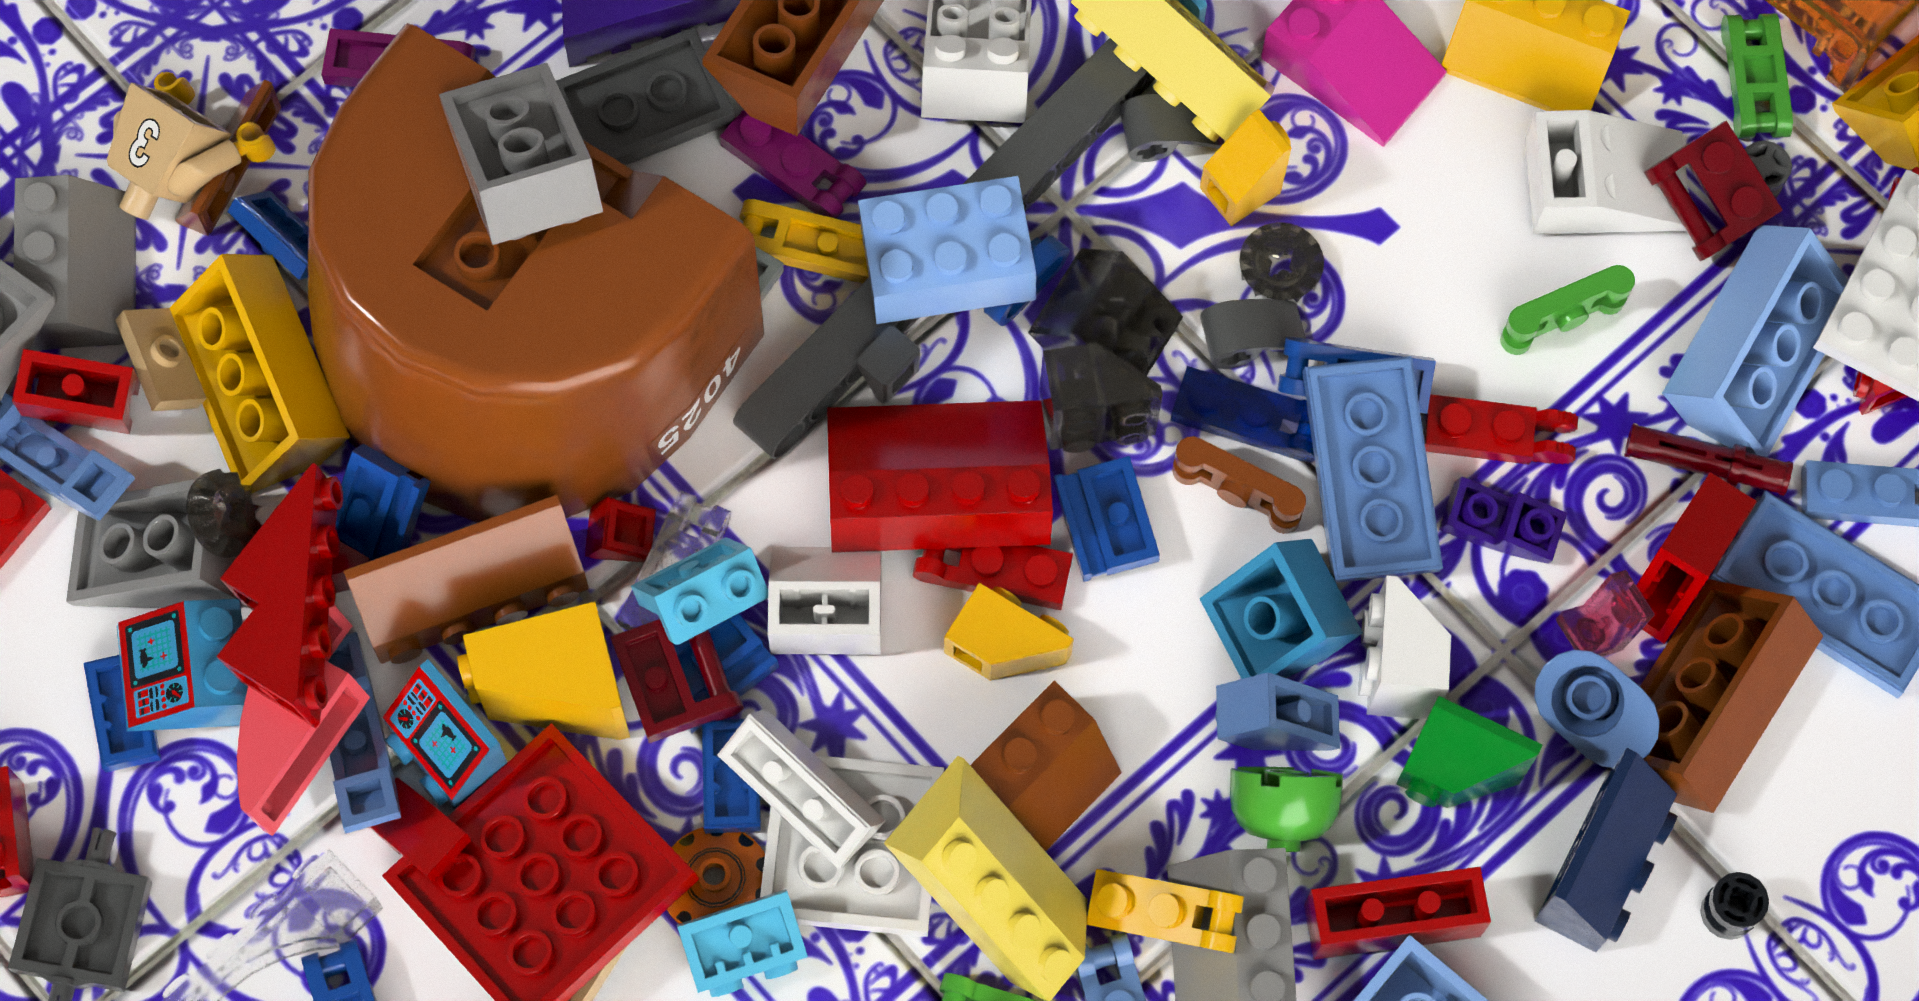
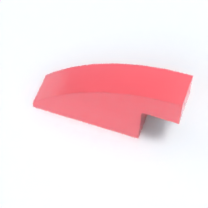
[237,605,370,836]

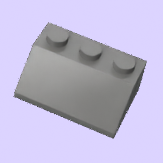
[13,175,136,350]
[1167,848,1297,1001]

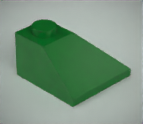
[1396,696,1543,808]

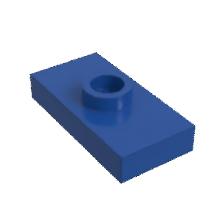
[227,191,308,280]
[83,655,161,773]
[702,718,761,834]

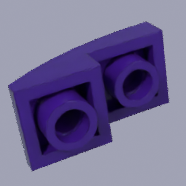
[1439,476,1567,564]

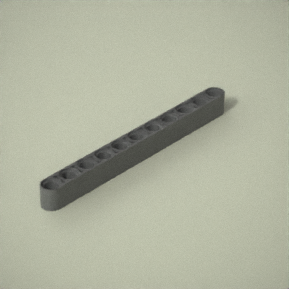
[733,38,1155,459]

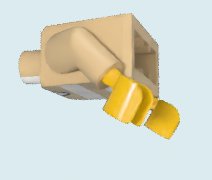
[107,72,276,220]

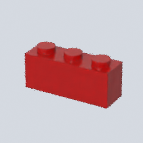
[1304,866,1491,960]

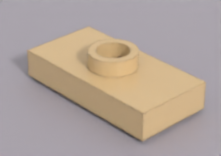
[115,308,207,411]

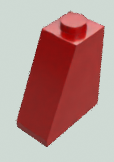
[1618,472,1757,644]

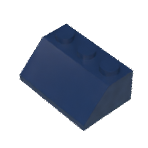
[1535,748,1678,953]

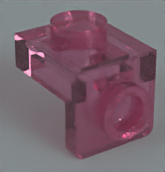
[1556,570,1655,657]

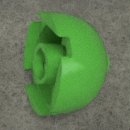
[1230,766,1343,852]

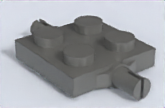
[8,828,153,1001]

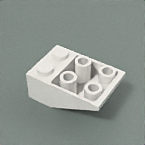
[921,0,1032,123]
[1525,110,1689,234]

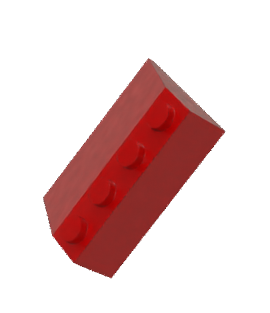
[827,400,1053,553]

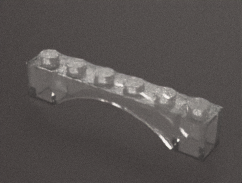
[162,848,384,1001]

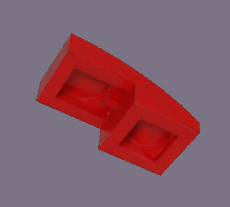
[368,777,471,882]

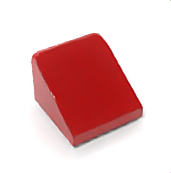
[585,497,656,563]

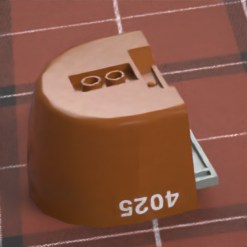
[308,23,784,523]

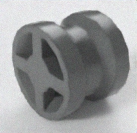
[1745,141,1792,198]

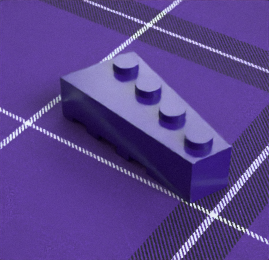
[561,0,741,67]

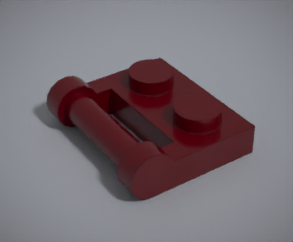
[1644,121,1783,261]
[611,619,744,743]

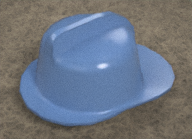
[1534,649,1660,768]

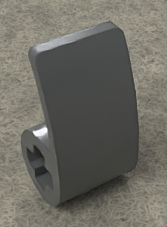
[1120,94,1224,162]
[1200,299,1306,369]

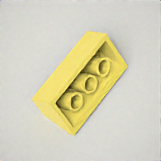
[1071,0,1275,142]
[884,756,1088,1001]

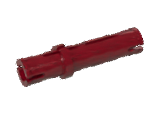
[1624,423,1793,496]

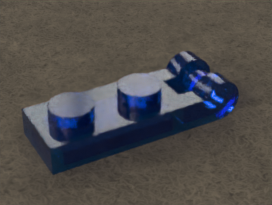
[1170,366,1315,462]

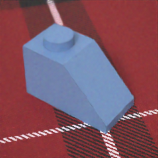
[1215,672,1340,751]

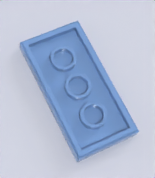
[1302,356,1443,583]
[1709,491,1919,699]

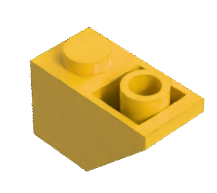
[1200,109,1292,226]
[944,583,1074,681]

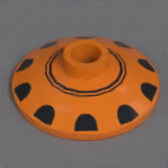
[667,827,765,924]

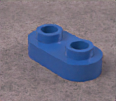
[984,235,1070,326]

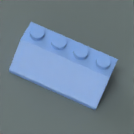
[1662,225,1848,457]

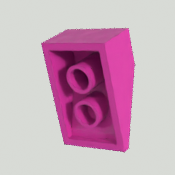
[1261,0,1447,148]

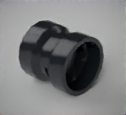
[1700,872,1769,940]

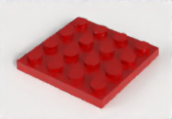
[382,723,699,1001]

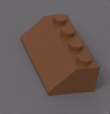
[702,0,884,136]
[344,495,589,664]
[1640,579,1823,813]
[970,680,1122,852]

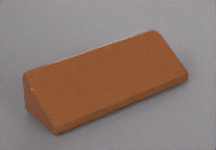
[175,80,281,236]

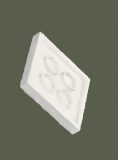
[760,755,944,937]

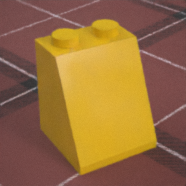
[457,601,630,740]

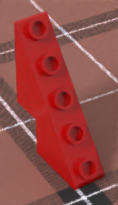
[216,463,343,729]

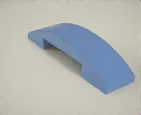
[0,392,135,521]
[328,632,401,834]

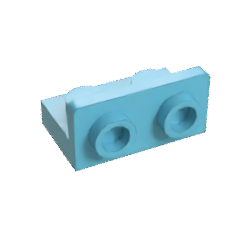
[631,537,769,645]
[677,889,808,997]

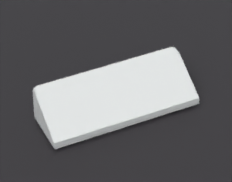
[717,709,885,869]

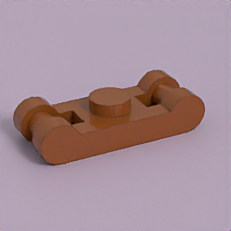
[1172,436,1306,534]

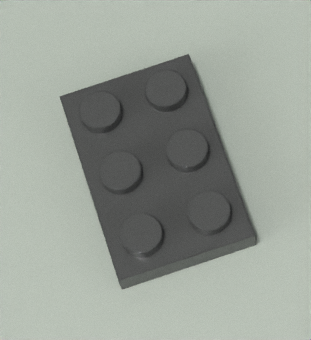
[556,27,735,165]

